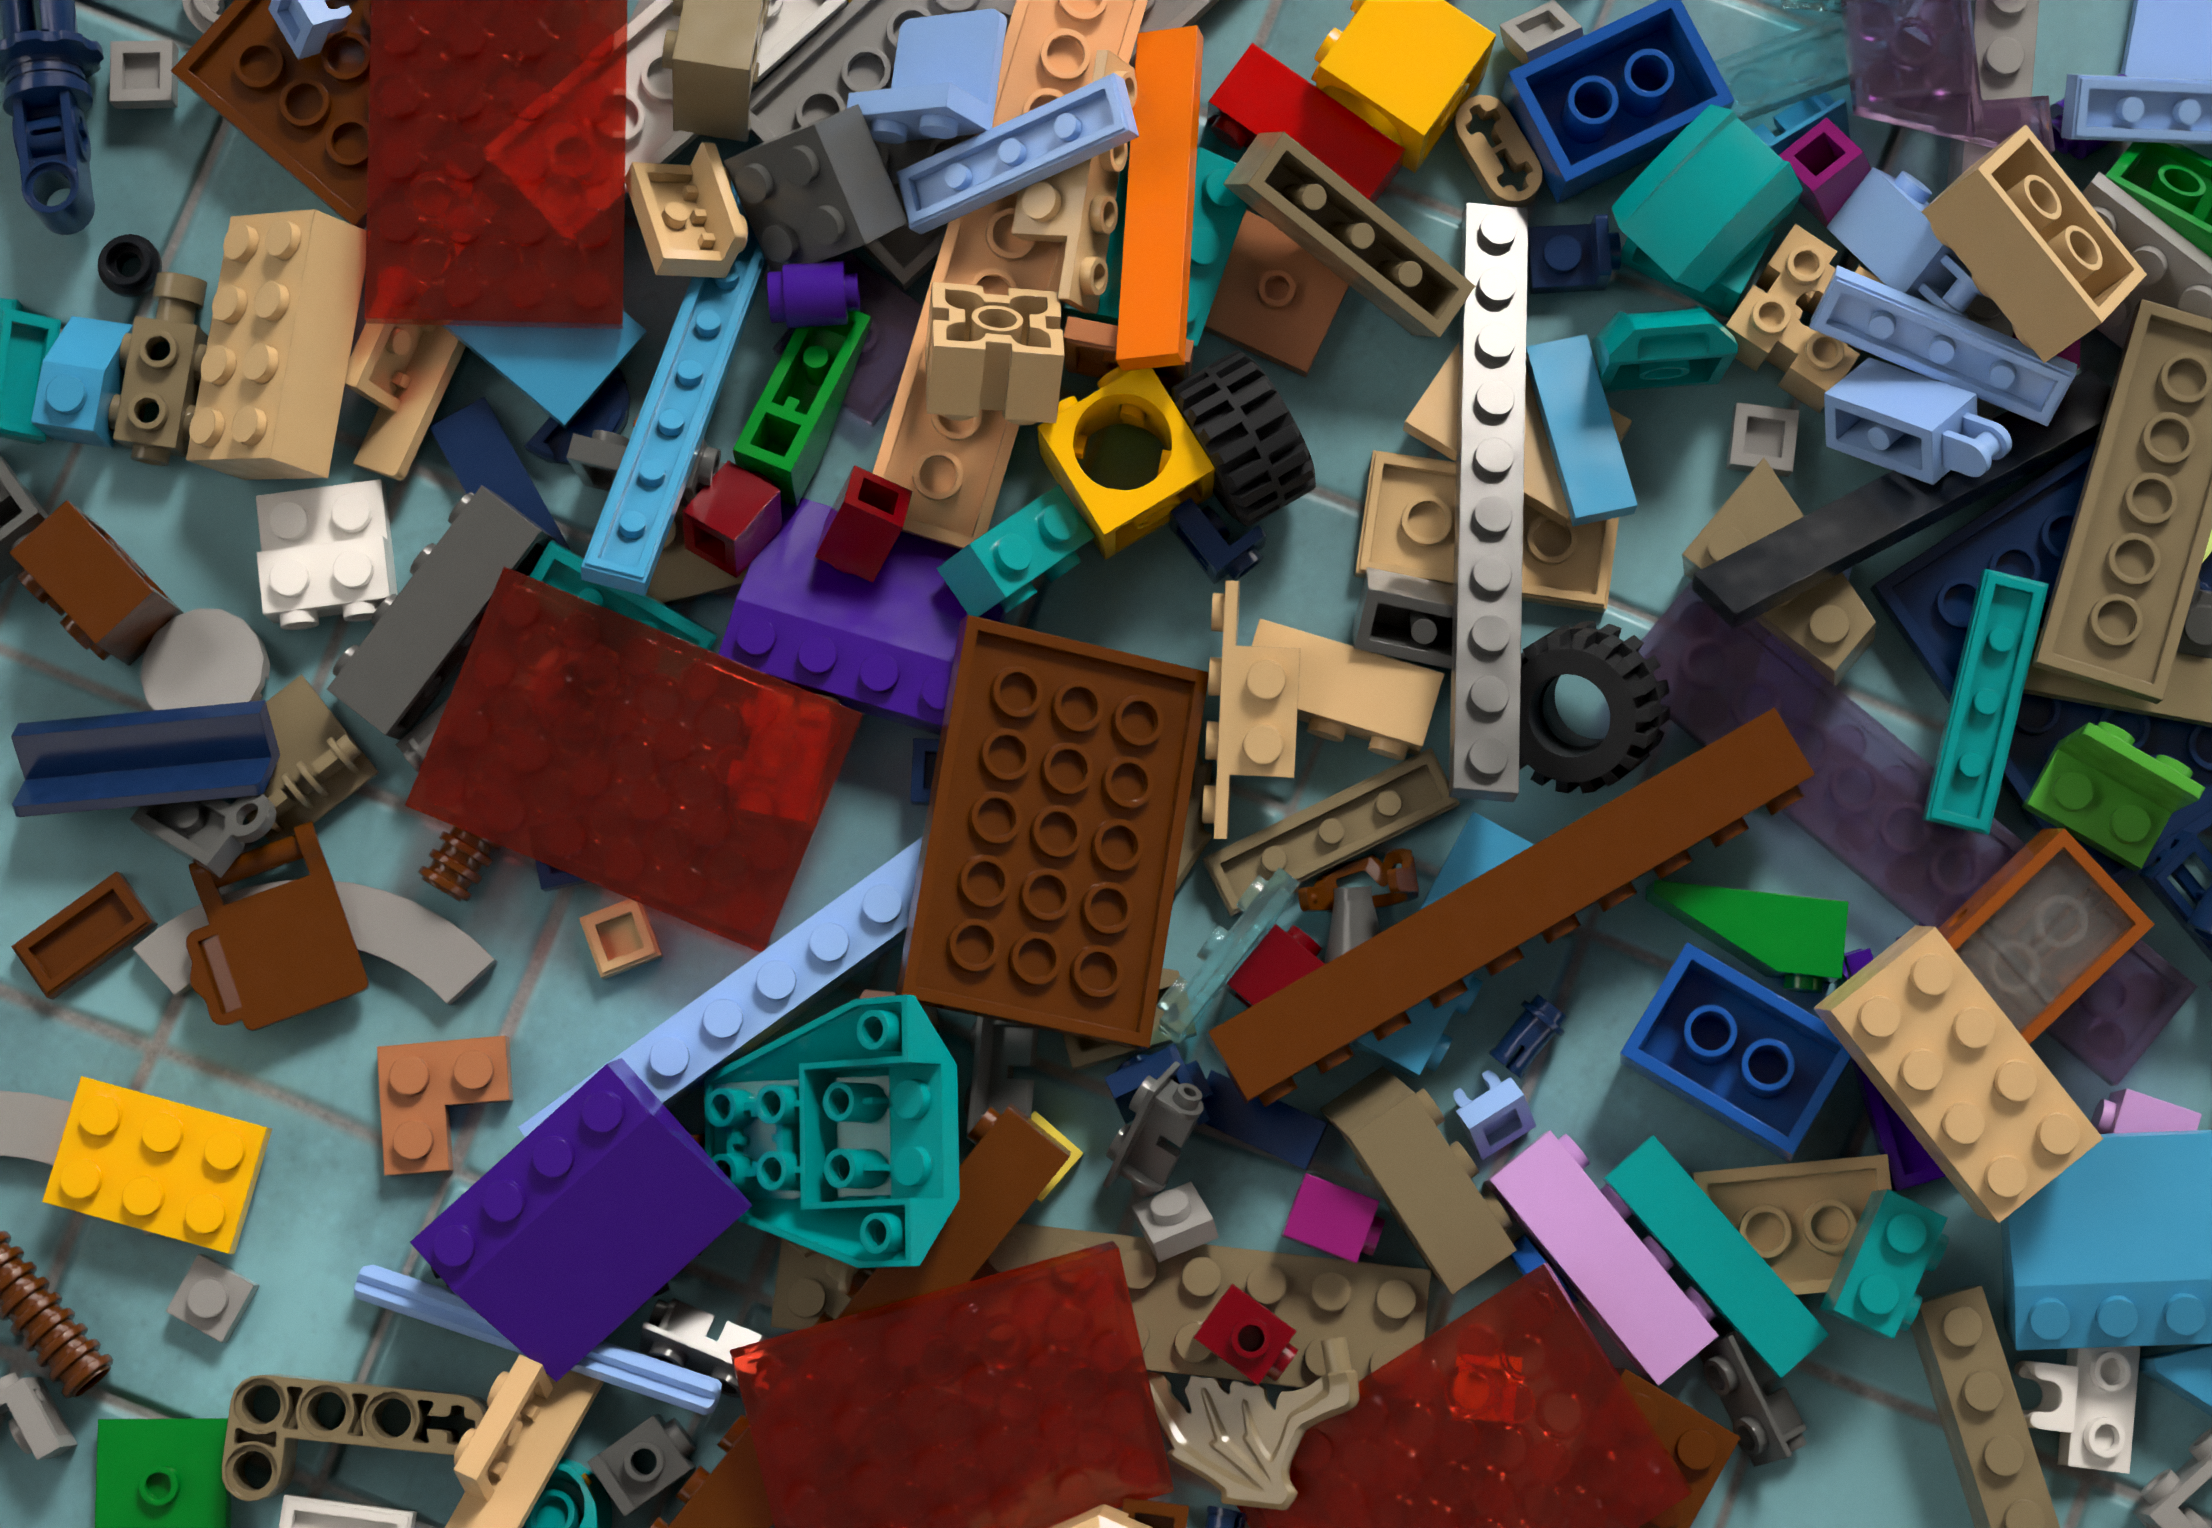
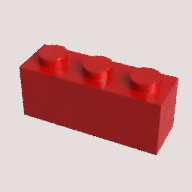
[1207,43,1406,204]

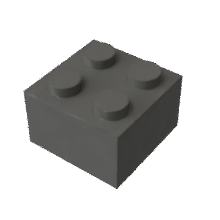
[723,104,908,272]

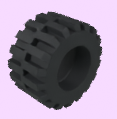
[1169,350,1316,527]
[1519,621,1671,794]

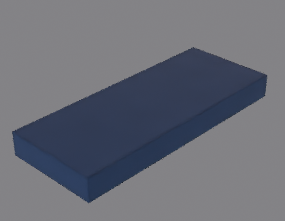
[1203,1070,1329,1171]

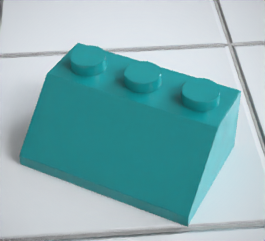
[1061,141,1247,348]

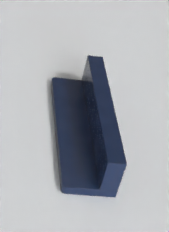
[11,700,280,817]

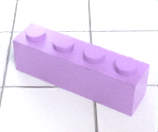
[1484,1130,1719,1386]

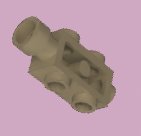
[108,272,209,466]

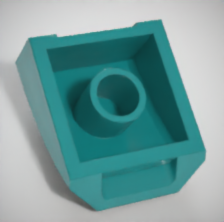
[1611,104,1803,293]
[1590,305,1738,393]

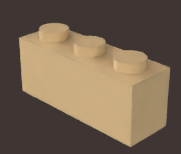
[1252,618,1444,760]

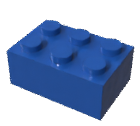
[1501,0,1735,204]
[1620,942,1852,1163]

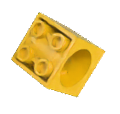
[1311,0,1496,173]
[1037,366,1215,560]

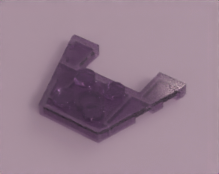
[1840,0,2055,155]

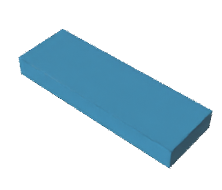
[1526,334,1638,527]

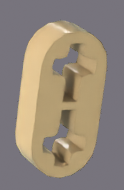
[1453,95,1542,208]

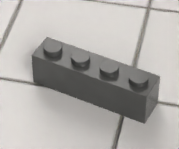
[327,485,556,740]

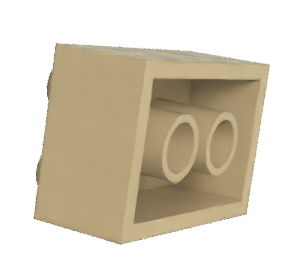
[1921,124,2147,363]

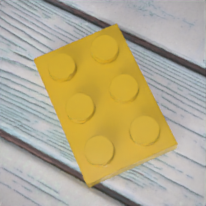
[42,1076,272,1254]

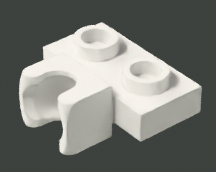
[2014,1346,2141,1474]

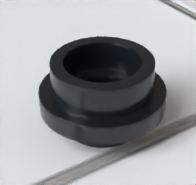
[98,234,162,297]

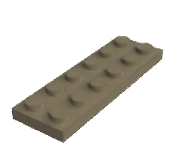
[2031,299,2212,704]

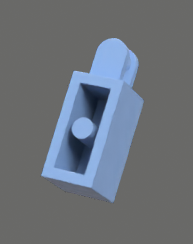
[1826,167,1985,319]
[1824,357,2012,485]

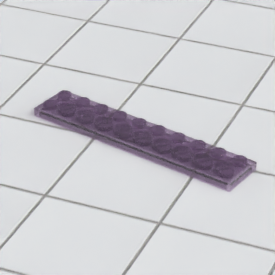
[1638,579,2198,1086]

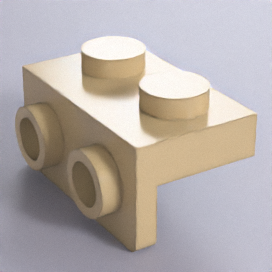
[624,142,748,278]

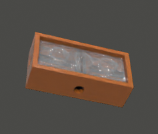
[1938,828,2155,1045]

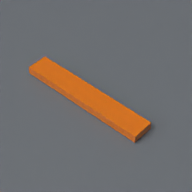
[1116,25,1204,371]

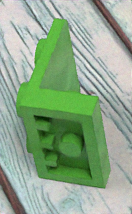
[2022,722,2205,872]

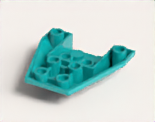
[704,995,960,1268]

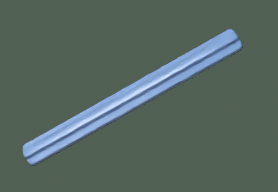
[354,1265,722,1415]

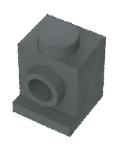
[587,1414,697,1516]

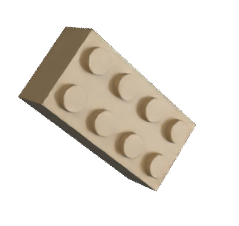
[186,209,372,480]
[1813,925,2103,1223]

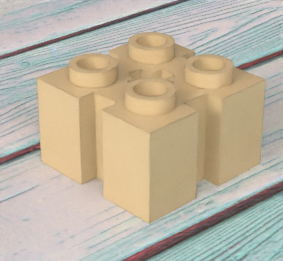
[1725,224,1885,413]
[925,282,1065,425]

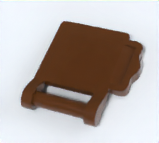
[186,821,369,1031]

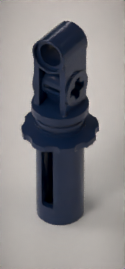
[0,0,104,235]

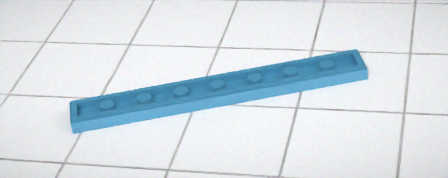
[581,181,768,596]

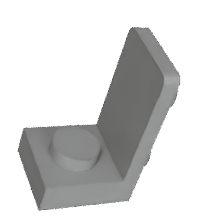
[0,1373,78,1460]
[2133,1427,2212,1528]

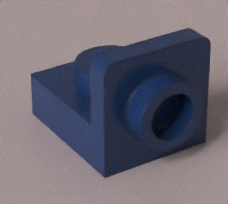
[1527,214,1621,294]
[1168,497,1267,584]

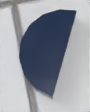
[524,368,631,465]

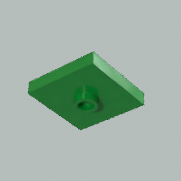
[95,1418,232,1528]

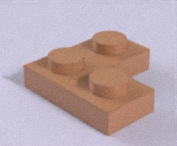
[377,1035,513,1176]

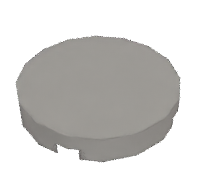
[140,608,270,710]

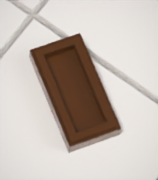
[11,871,158,1000]

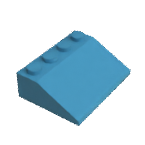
[2001,1130,2212,1350]

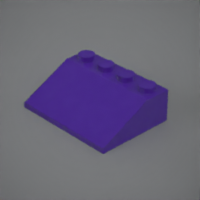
[717,498,1006,735]
[410,1058,753,1382]

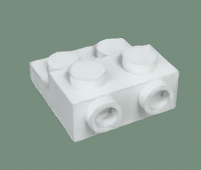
[256,479,398,630]

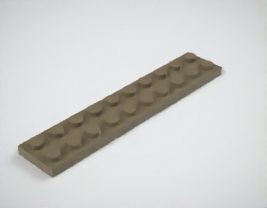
[770,1223,1431,1401]

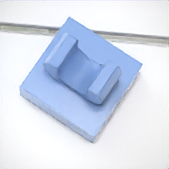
[268,0,352,60]
[1453,1070,1536,1160]

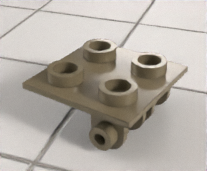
[235,674,379,843]

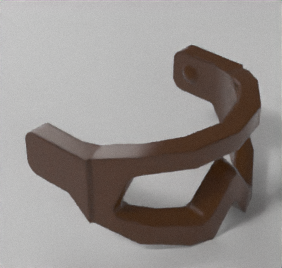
[1298,848,1419,912]

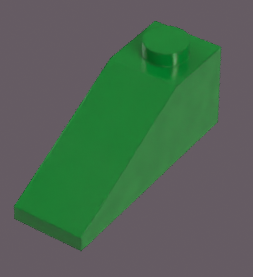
[733,311,872,507]
[1645,880,1849,993]

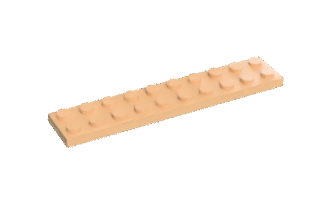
[872,0,1148,550]

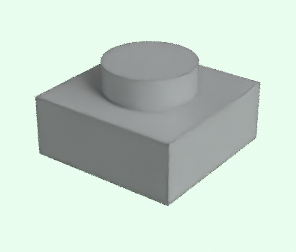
[1499,0,1584,65]
[109,40,179,109]
[1726,402,1800,477]
[1132,1181,1219,1262]
[166,1254,260,1343]

